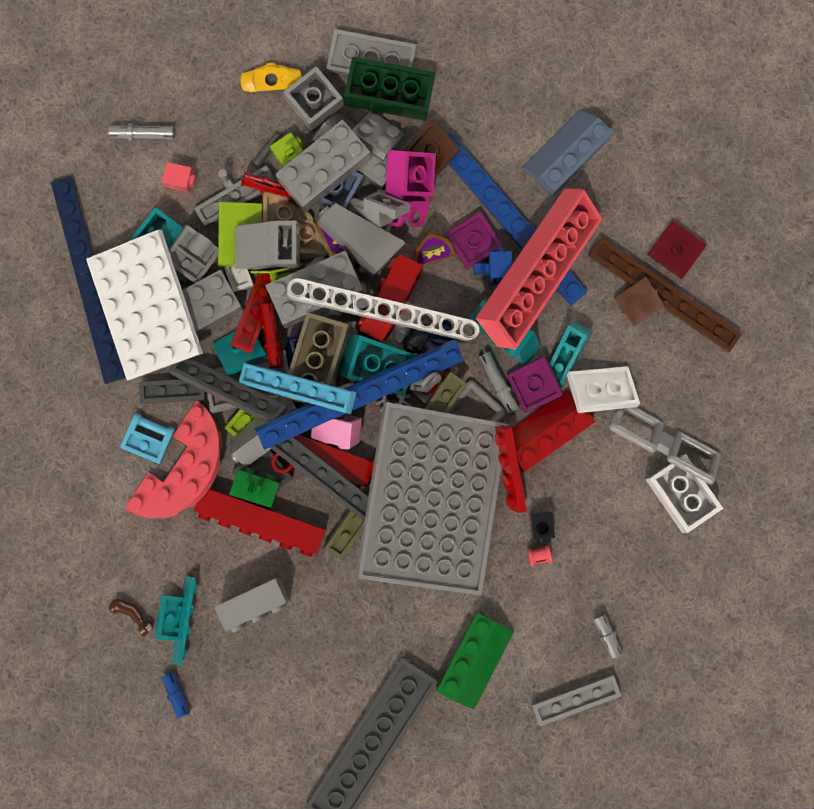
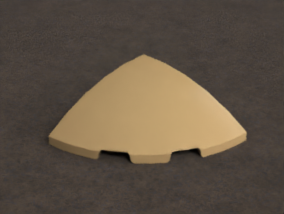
[262,192,327,260]

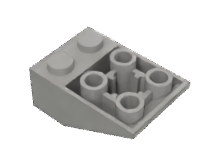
[235,221,300,269]

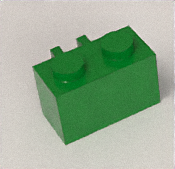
[229,467,281,508]

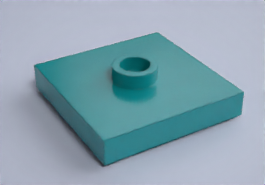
[212,331,267,377]

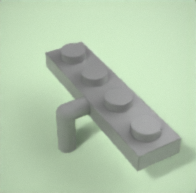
[194,165,276,228]

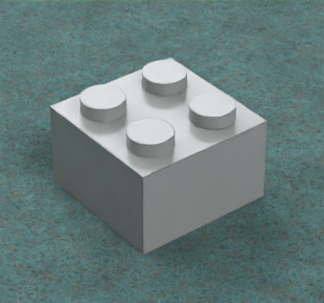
[283,66,344,132]

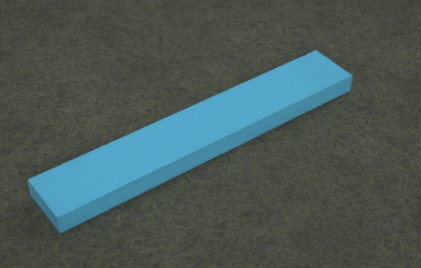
[239,362,356,414]

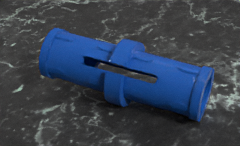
[161,672,190,719]

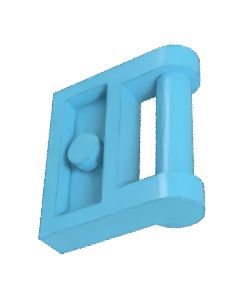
[120,413,176,464]

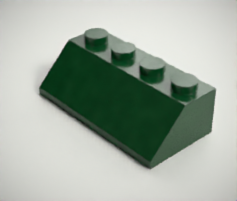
[344,57,436,121]

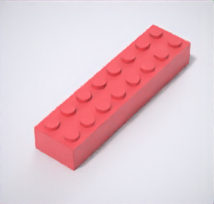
[476,188,603,350]

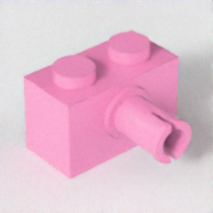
[311,414,362,449]

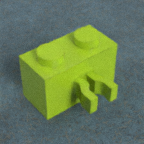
[270,132,304,168]

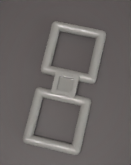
[407,340,507,422]
[609,407,721,484]

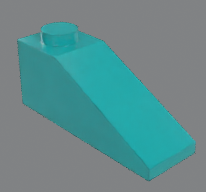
[549,321,593,388]

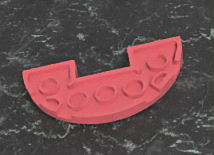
[125,400,223,519]

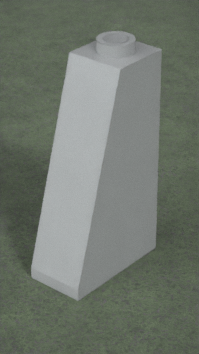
[317,203,405,278]
[230,396,302,467]

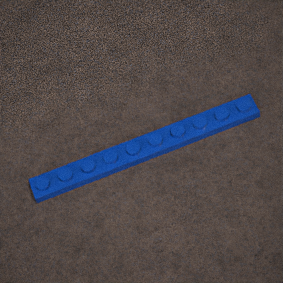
[448,133,587,306]
[255,339,463,450]

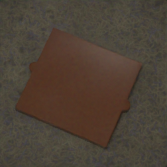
[614,277,666,326]

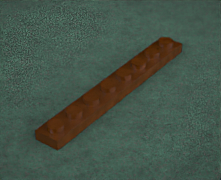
[589,238,742,353]

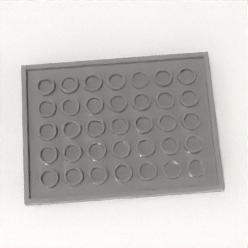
[355,402,508,595]

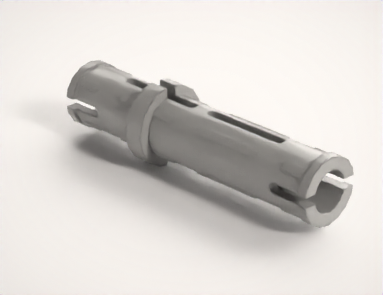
[108,123,174,141]
[479,352,520,415]

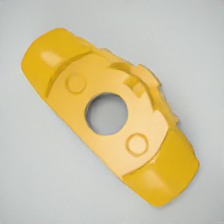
[241,62,302,92]

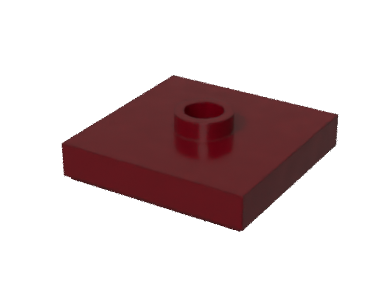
[648,220,707,280]

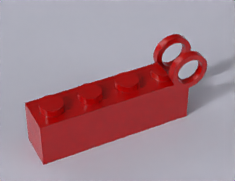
[271,435,374,489]

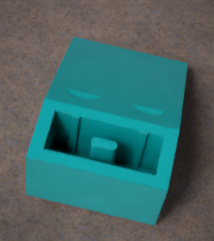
[129,207,188,283]

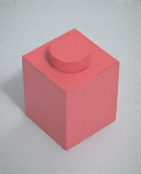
[162,162,196,193]

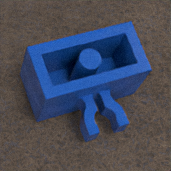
[473,248,512,285]

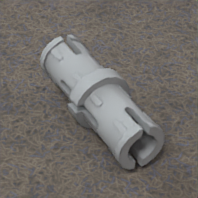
[593,613,624,659]

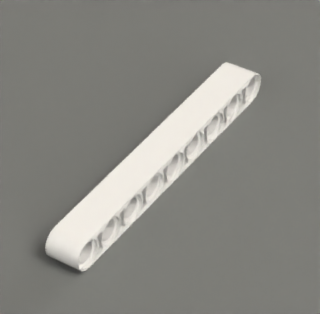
[287,278,479,341]

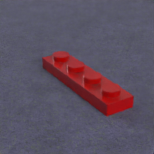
[230,273,272,353]
[495,425,527,513]

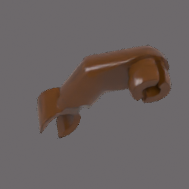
[109,599,153,637]

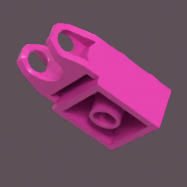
[385,150,436,227]

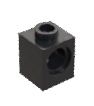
[529,512,555,544]

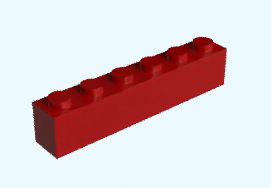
[194,489,326,557]

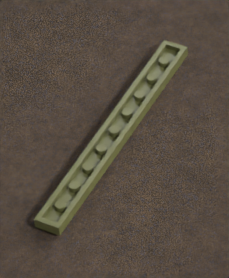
[323,371,467,560]

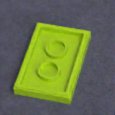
[218,202,262,267]

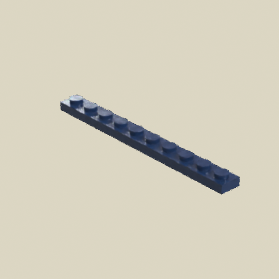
[50,176,126,384]

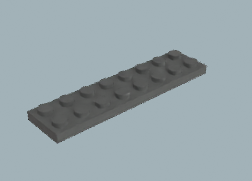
[305,657,438,809]

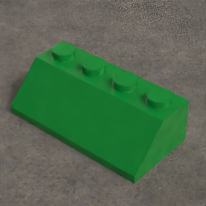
[436,612,514,709]

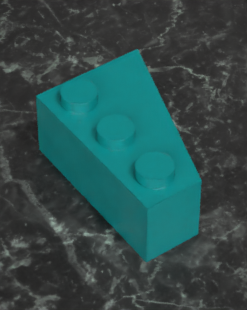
[469,298,541,366]

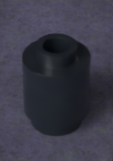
[402,322,431,354]

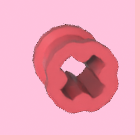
[527,544,552,567]

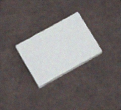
[567,366,640,413]

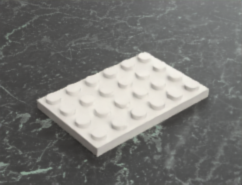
[86,230,203,381]

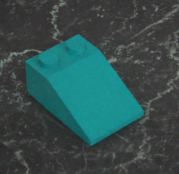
[337,334,417,396]

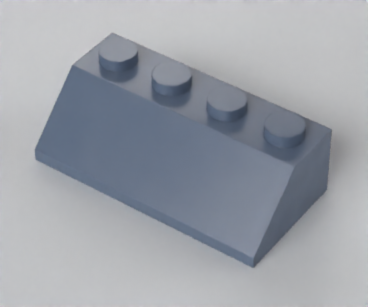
[522,110,614,197]

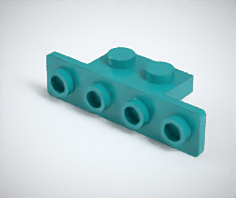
[154,575,197,665]

